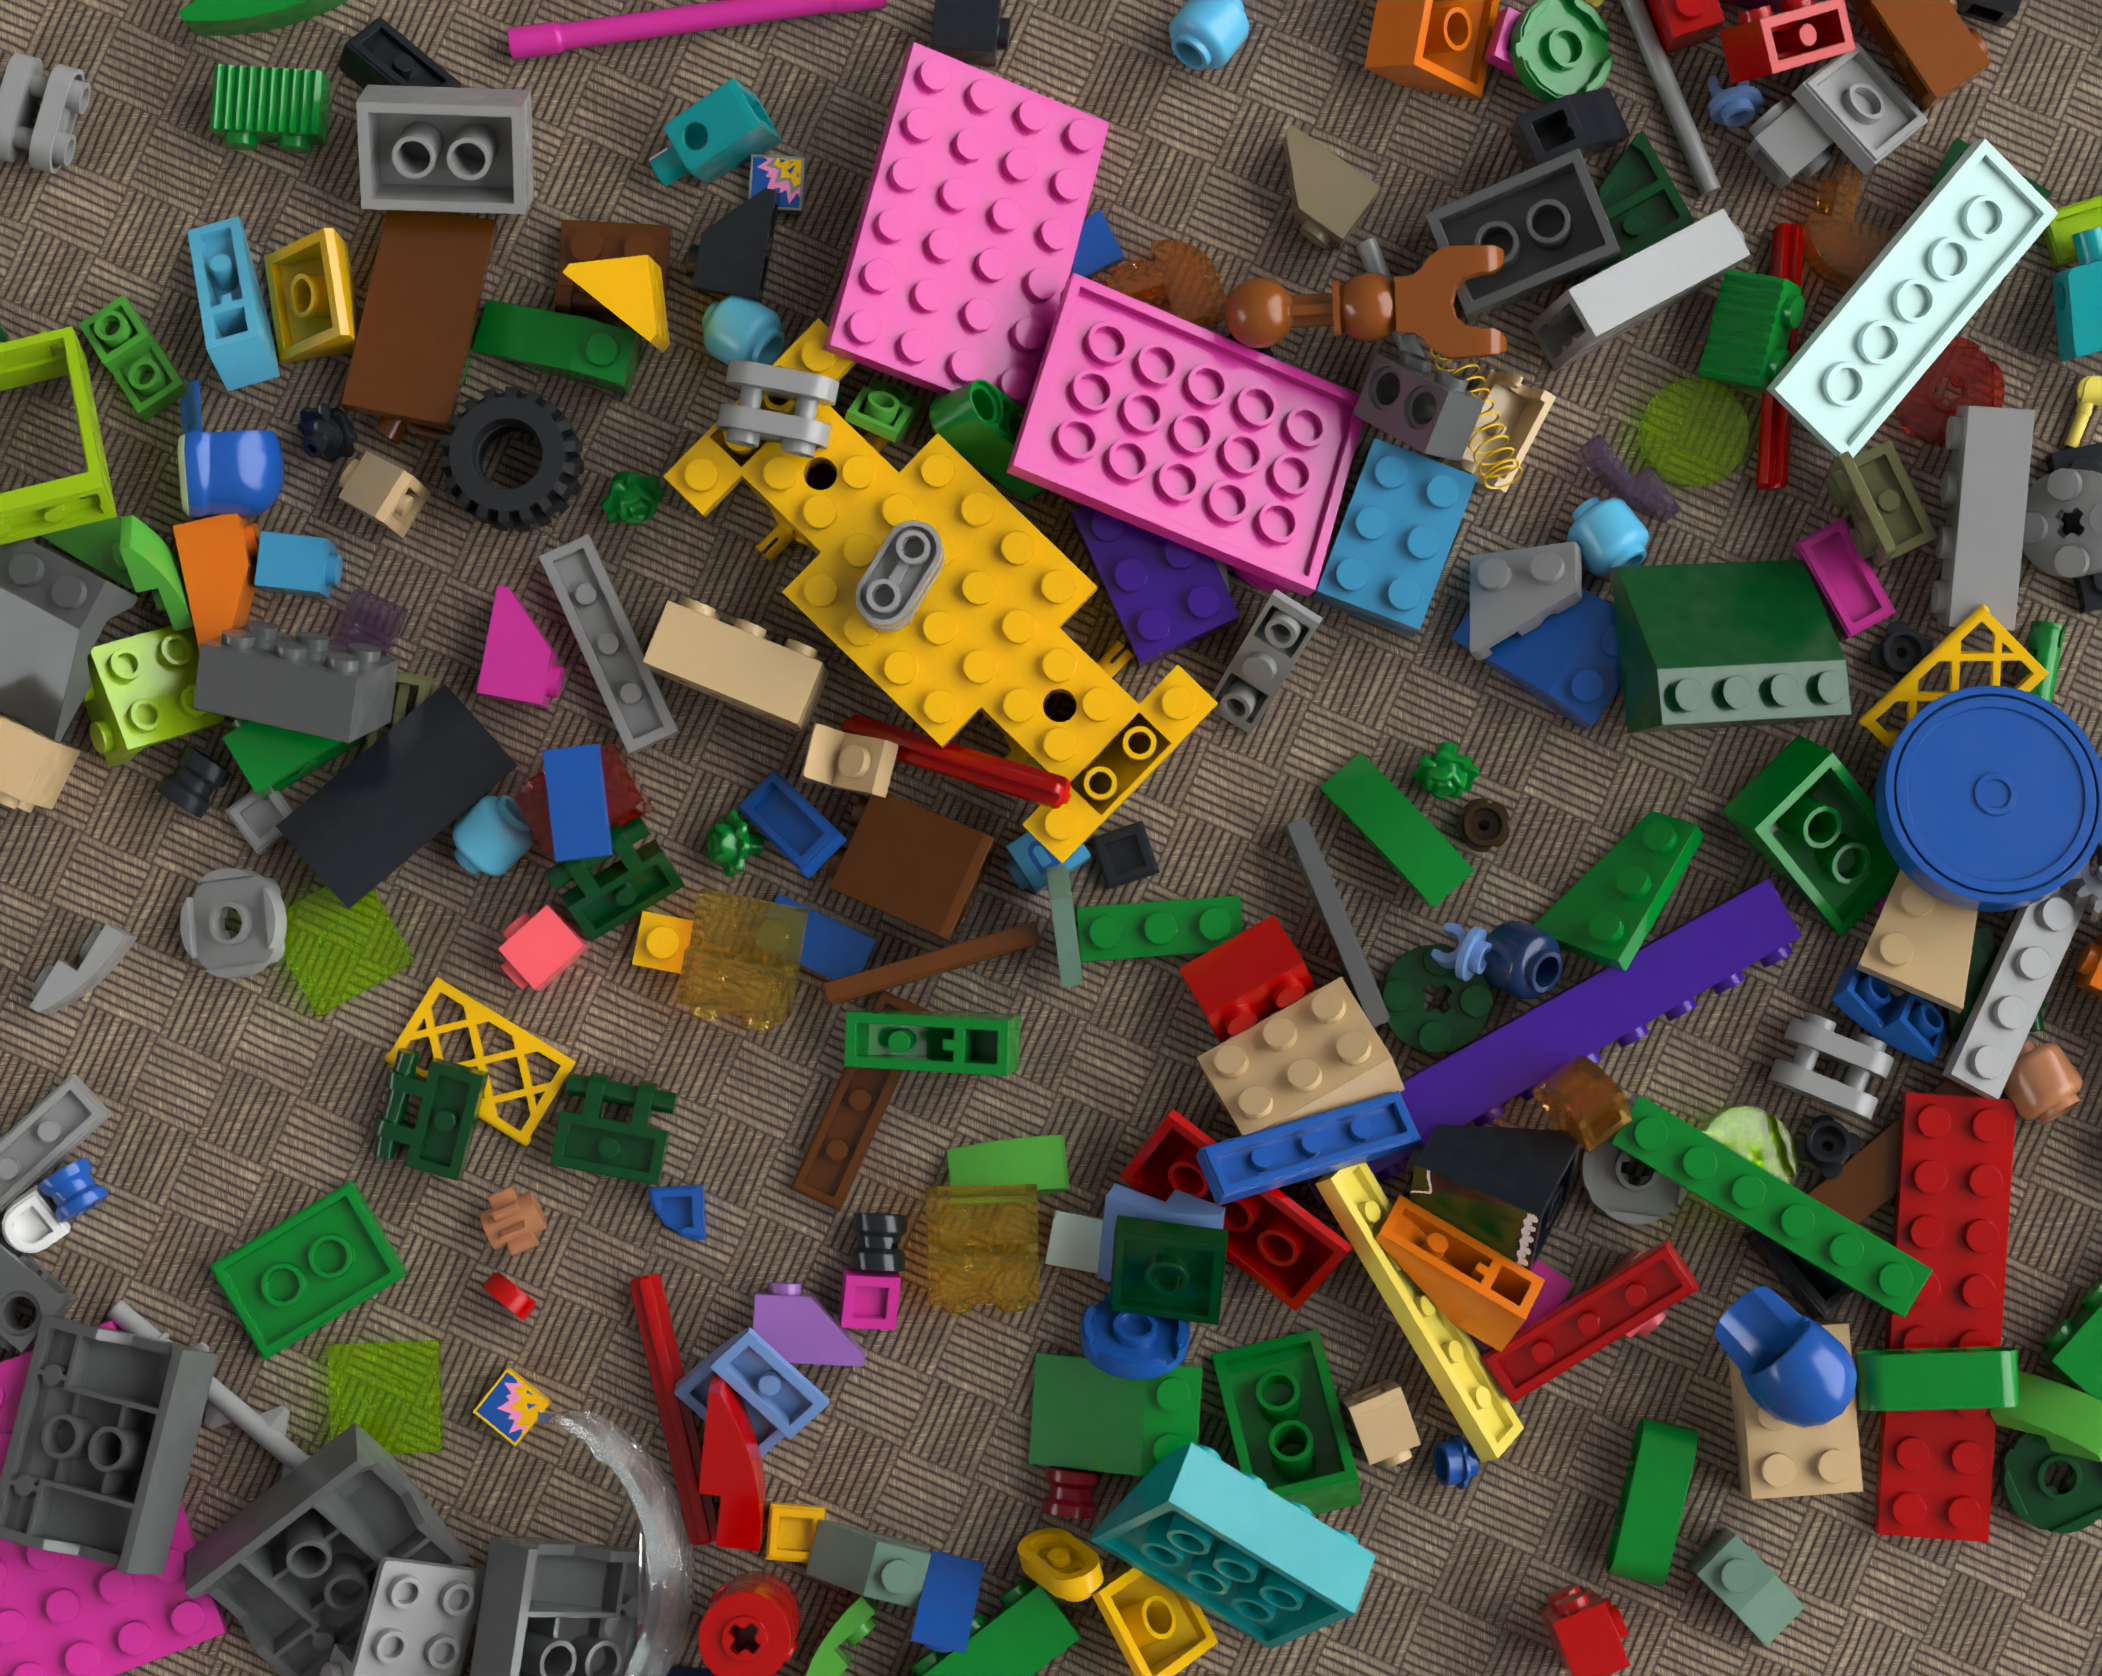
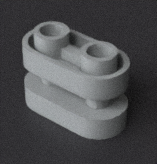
[0,52,91,174]
[716,360,840,458]
[855,520,945,633]
[1767,1012,1894,1121]

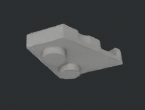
[1470,541,1582,660]

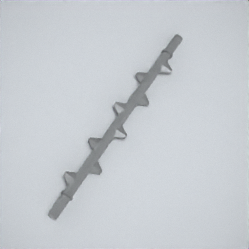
[107,1300,481,1626]

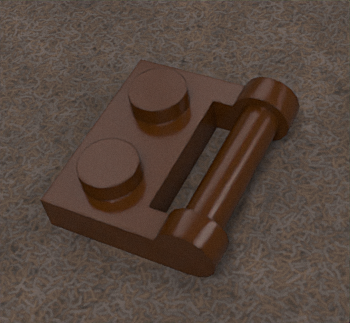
[555,219,672,315]

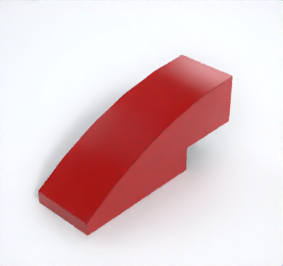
[698,1371,766,1551]

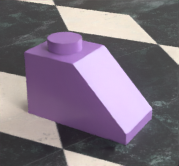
[753,1282,866,1367]

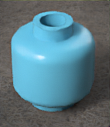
[1169,0,1249,70]
[702,295,785,365]
[1567,497,1649,577]
[452,795,534,876]

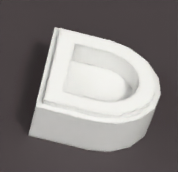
[2,1185,71,1253]

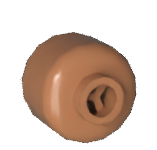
[2003,1039,2082,1125]

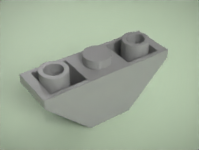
[1211,589,1323,735]

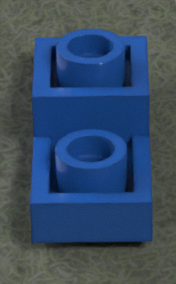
[1830,959,1949,1062]
[910,1550,985,1653]

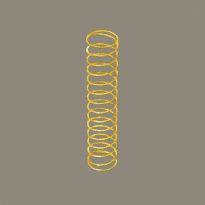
[1425,308,1523,489]

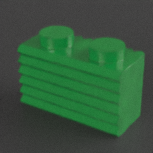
[209,64,331,154]
[1698,269,1805,394]

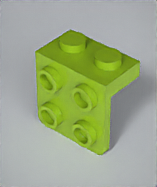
[82,625,225,768]

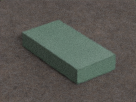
[1046,865,1083,988]

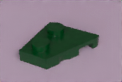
[1593,131,1695,275]

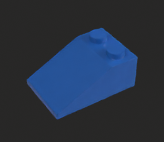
[1450,549,1622,731]

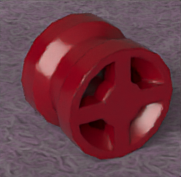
[1042,1466,1101,1519]

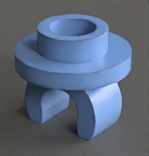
[1708,75,1763,127]
[1431,923,1492,981]

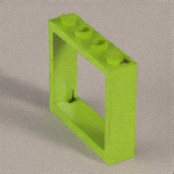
[0,326,117,545]

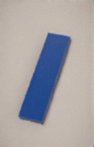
[1196,1091,1421,1206]

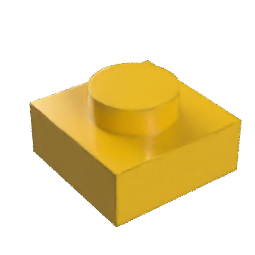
[632,911,698,975]

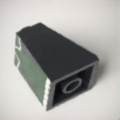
[1402,1124,1582,1271]

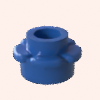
[1433,1435,1478,1490]

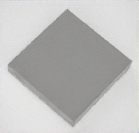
[1791,42,1928,175]

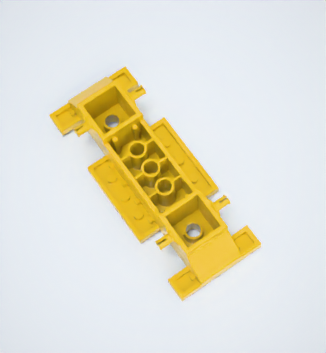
[663,318,1218,864]

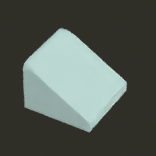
[1045,1209,1103,1273]

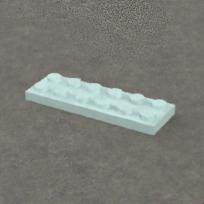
[1766,139,2058,458]

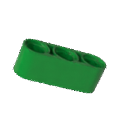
[930,379,1049,499]
[1855,1346,2019,1411]
[1606,1417,1698,1587]

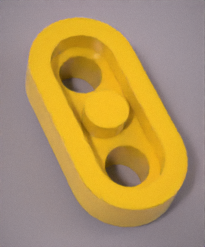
[1017,1528,1104,1602]

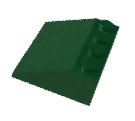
[1610,560,1852,733]

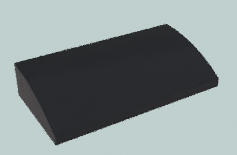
[276,684,518,910]

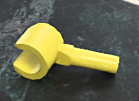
[2064,375,2102,448]

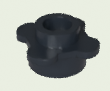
[1868,620,1934,683]
[1794,1115,1861,1179]

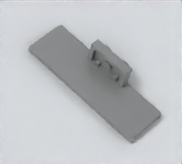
[320,1557,485,1676]

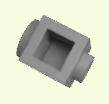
[1745,96,1835,191]

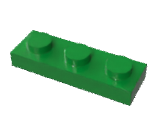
[1076,895,1243,963]

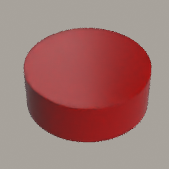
[481,1271,536,1321]

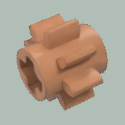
[480,1185,547,1256]

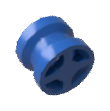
[38,1158,109,1224]

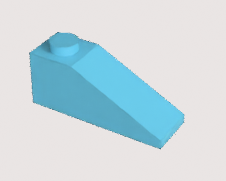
[187,216,280,391]

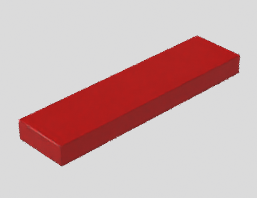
[1481,1238,1700,1403]

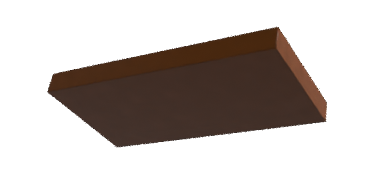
[341,210,498,430]

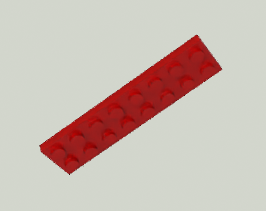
[1873,1091,2016,1542]

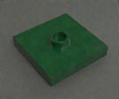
[1109,1215,1229,1325]

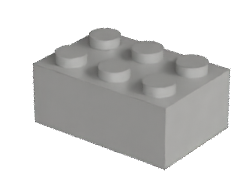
[356,85,534,214]

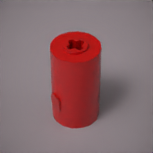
[698,1571,802,1676]

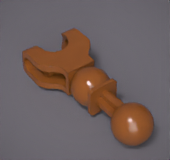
[1224,245,1507,360]

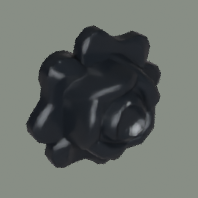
[297,403,358,462]

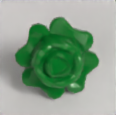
[600,471,665,526]
[1412,742,1480,800]
[705,810,764,877]

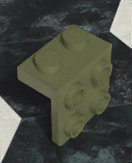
[1825,440,1938,568]

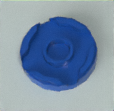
[1079,1293,1191,1380]

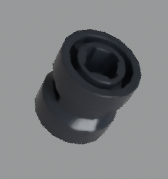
[155,743,232,819]
[850,1212,908,1271]

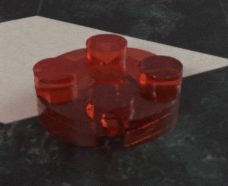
[1894,336,2005,447]

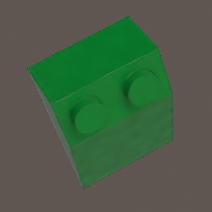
[1722,735,1900,937]
[1212,1328,1362,1515]
[1029,1352,1203,1477]

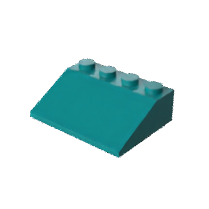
[1090,1442,1376,1649]

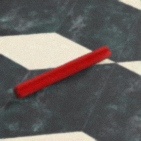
[1756,223,1804,491]
[841,714,1071,809]
[629,1274,718,1545]

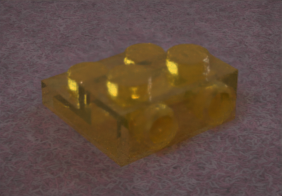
[676,888,809,1031]
[926,1184,1040,1314]

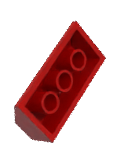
[1119,1108,1353,1311]

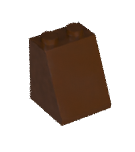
[826,793,996,944]

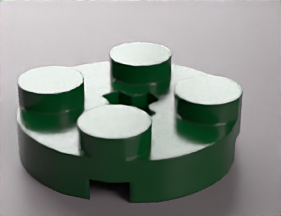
[1381,943,1493,1053]
[1999,1431,2102,1534]

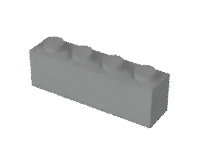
[1931,405,2035,631]

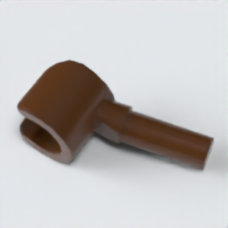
[375,417,450,445]

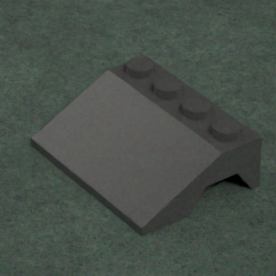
[0,539,139,743]
[0,1314,218,1574]
[185,1422,469,1676]
[470,1536,664,1676]

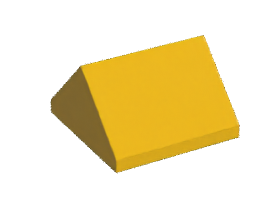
[264,228,360,362]
[562,255,670,353]
[1092,1564,1219,1676]

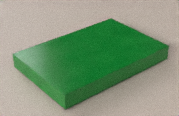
[208,1180,409,1361]

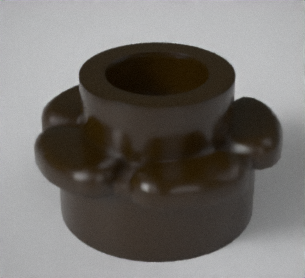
[1456,798,1510,852]

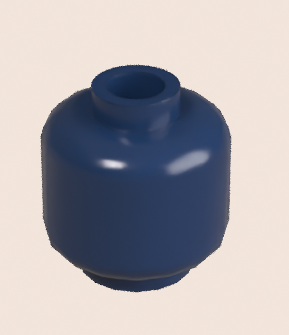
[1482,920,1563,999]

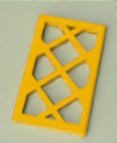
[1858,604,2049,748]
[385,977,577,1146]

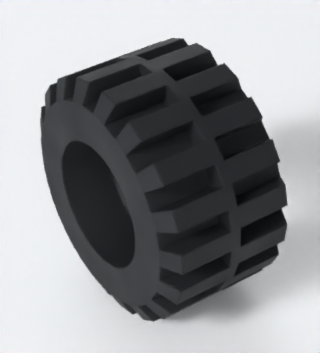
[439,386,584,532]

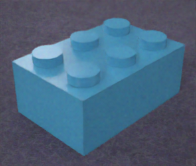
[1312,438,1477,638]

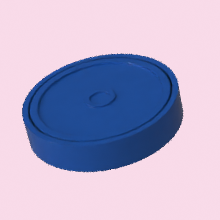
[1875,686,2102,912]

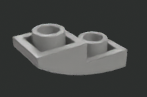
[29,924,137,1014]

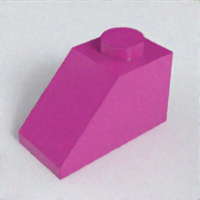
[476,585,564,710]

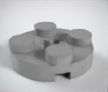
[2022,468,2102,578]
[180,868,287,978]
[1579,1116,1688,1225]

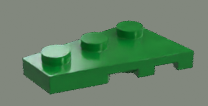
[1532,811,1704,972]

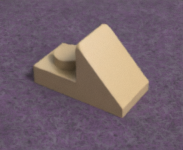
[799,723,899,798]

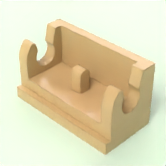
[1438,369,1556,493]

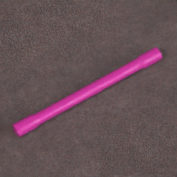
[508,0,886,61]

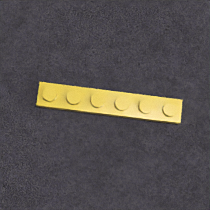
[1315,1162,1524,1462]

